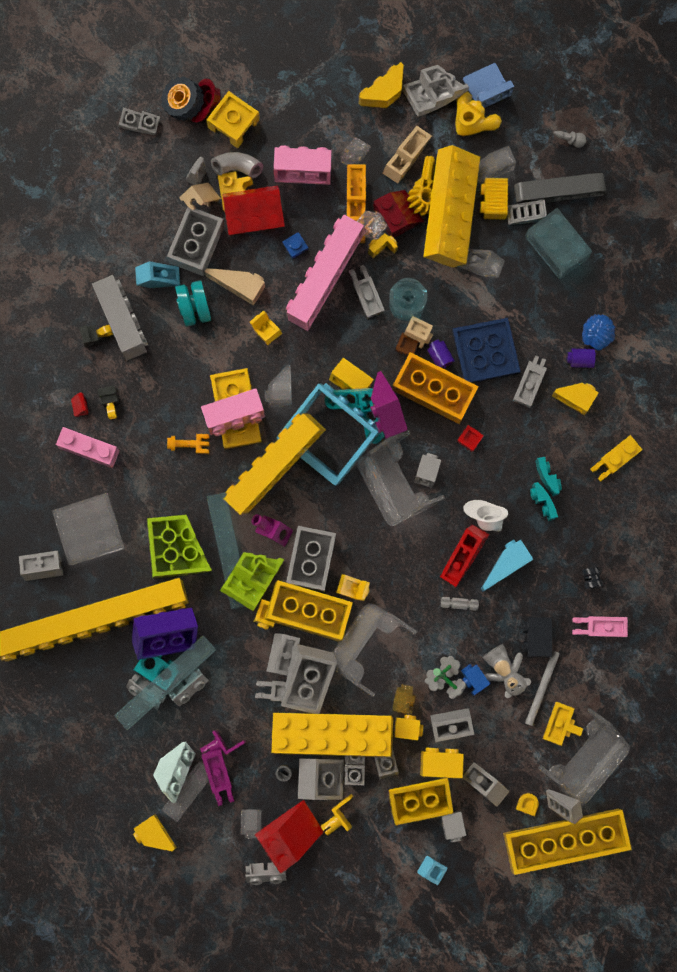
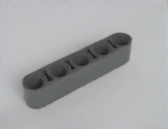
[514,173,607,204]

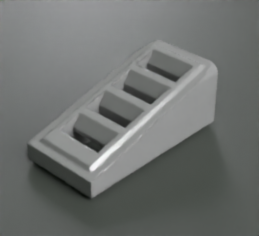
[186,157,206,185]
[507,200,547,225]
[546,789,583,824]

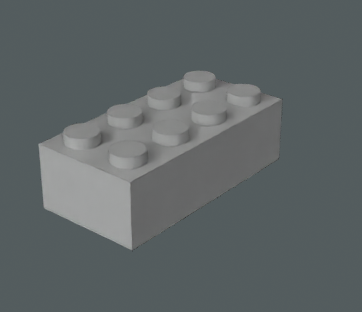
[92,275,148,361]

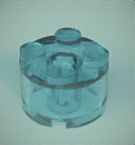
[389,278,427,321]

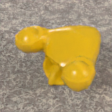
[455,92,502,136]

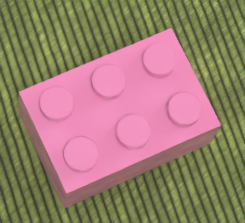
[274,146,331,185]
[201,389,265,436]

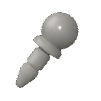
[554,131,586,148]

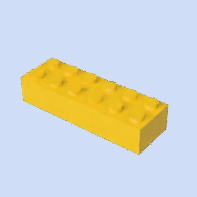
[423,145,480,268]
[224,413,326,515]
[271,713,393,757]
[503,809,632,875]

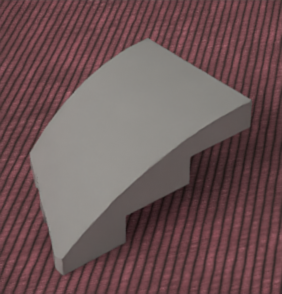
[402,65,469,117]

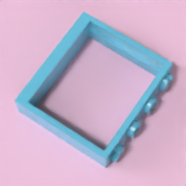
[276,383,379,486]

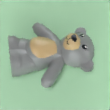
[482,644,531,698]

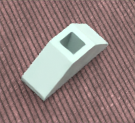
[153,742,196,803]

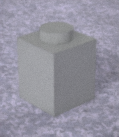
[441,811,466,842]

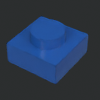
[283,232,308,259]

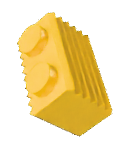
[480,178,508,220]

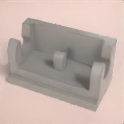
[19,551,63,581]
[266,633,300,676]

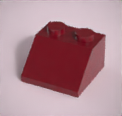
[373,190,424,238]

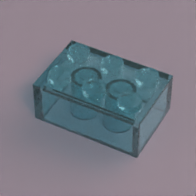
[525,208,592,279]

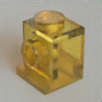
[392,684,415,715]

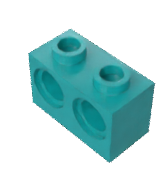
[133,655,181,691]

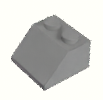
[298,758,344,800]

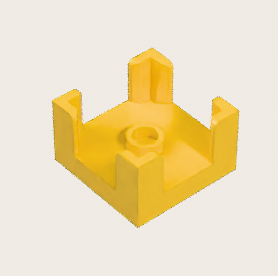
[207,91,259,148]

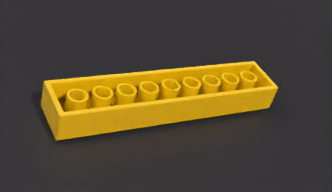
[0,578,189,662]

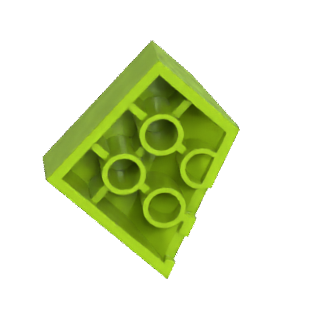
[147,515,212,579]

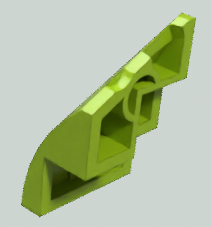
[220,552,284,611]

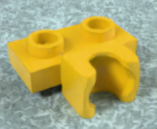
[218,171,253,212]

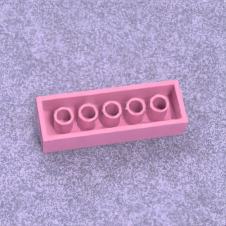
[286,215,364,331]

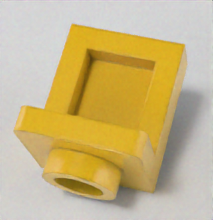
[368,233,398,258]
[250,311,282,345]
[336,575,370,601]
[254,599,275,630]

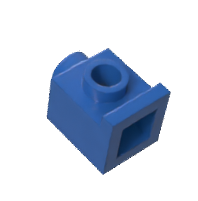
[461,664,490,695]

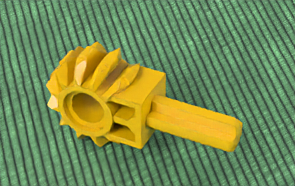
[407,156,436,216]

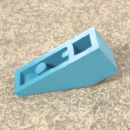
[481,540,533,591]

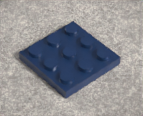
[452,318,520,383]

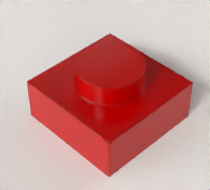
[457,425,484,452]

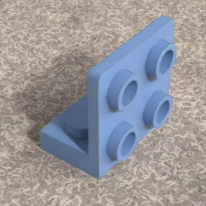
[463,63,514,108]

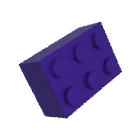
[132,608,198,660]

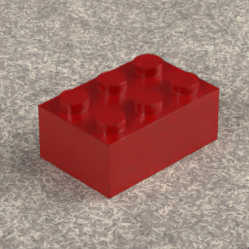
[222,186,285,235]

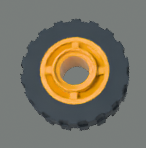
[161,76,204,121]

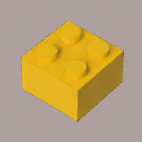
[420,748,464,778]

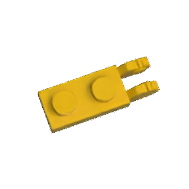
[590,435,643,482]

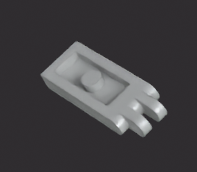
[513,355,547,408]

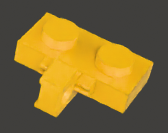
[542,702,583,746]

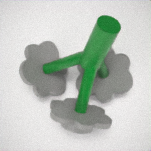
[425,656,466,699]

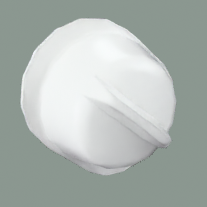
[464,500,508,532]

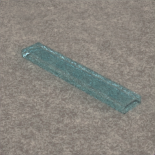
[207,492,244,609]
[114,635,216,730]

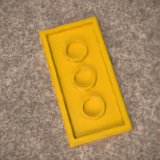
[210,368,262,450]

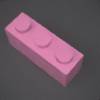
[56,427,119,468]

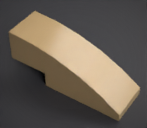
[383,126,432,183]

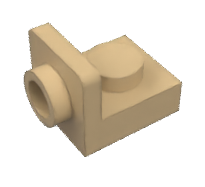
[404,316,433,349]

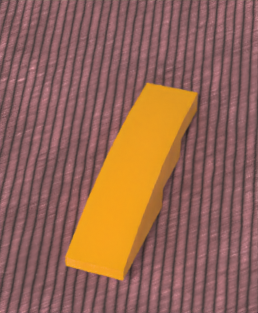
[347,164,366,243]

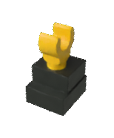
[79,325,113,348]
[98,386,119,419]

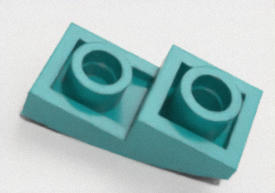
[535,457,562,496]
[530,482,558,521]

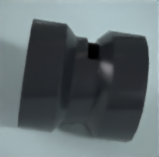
[582,567,604,589]

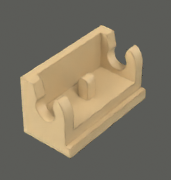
[179,183,221,210]

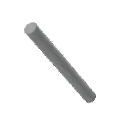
[525,651,560,726]

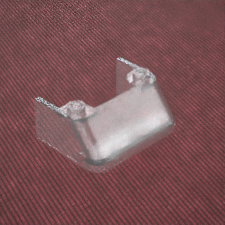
[357,430,445,526]
[332,604,418,697]
[539,708,630,806]

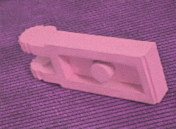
[572,616,628,637]

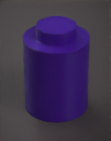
[427,340,455,369]
[566,348,595,368]

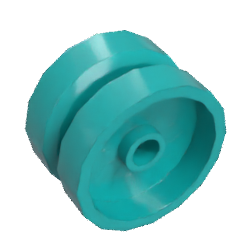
[175,280,212,327]

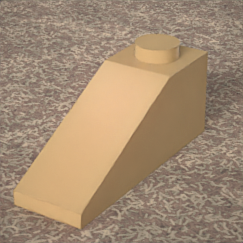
[205,268,265,305]

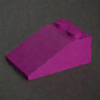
[370,371,408,438]

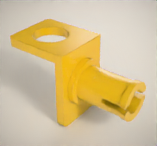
[321,794,353,836]

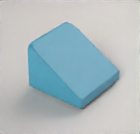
[417,856,448,885]

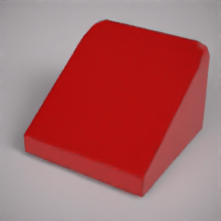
[71,392,89,417]

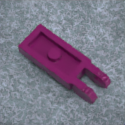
[202,749,234,806]

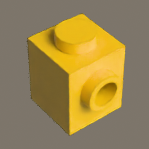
[394,715,423,740]

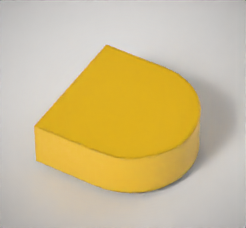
[516,793,539,817]

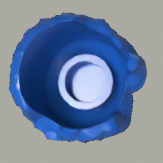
[582,314,615,351]

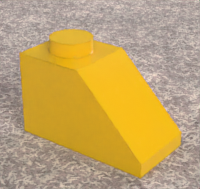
[552,383,599,415]
[133,814,177,851]

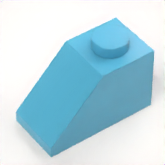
[135,261,180,288]

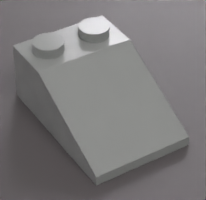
[281,644,337,714]

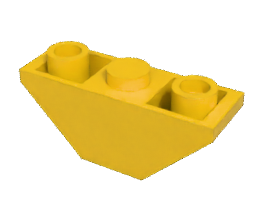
[359,62,403,108]

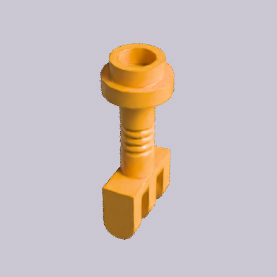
[167,434,209,454]

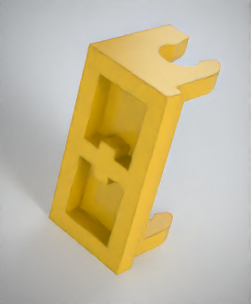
[329,358,374,398]

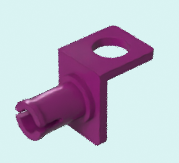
[251,514,293,547]
[200,730,246,755]

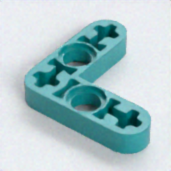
[324,388,384,444]

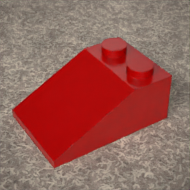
[254,800,324,874]

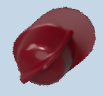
[191,78,221,123]

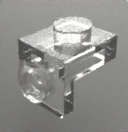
[341,137,371,165]

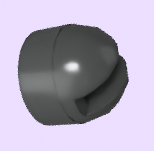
[276,765,292,782]

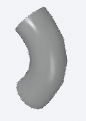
[211,152,263,178]

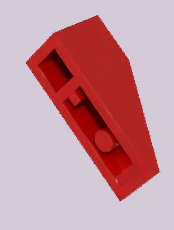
[440,525,489,587]

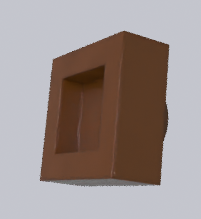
[395,332,419,356]

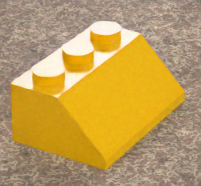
[389,778,453,825]

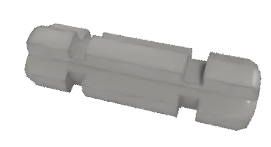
[441,597,479,610]

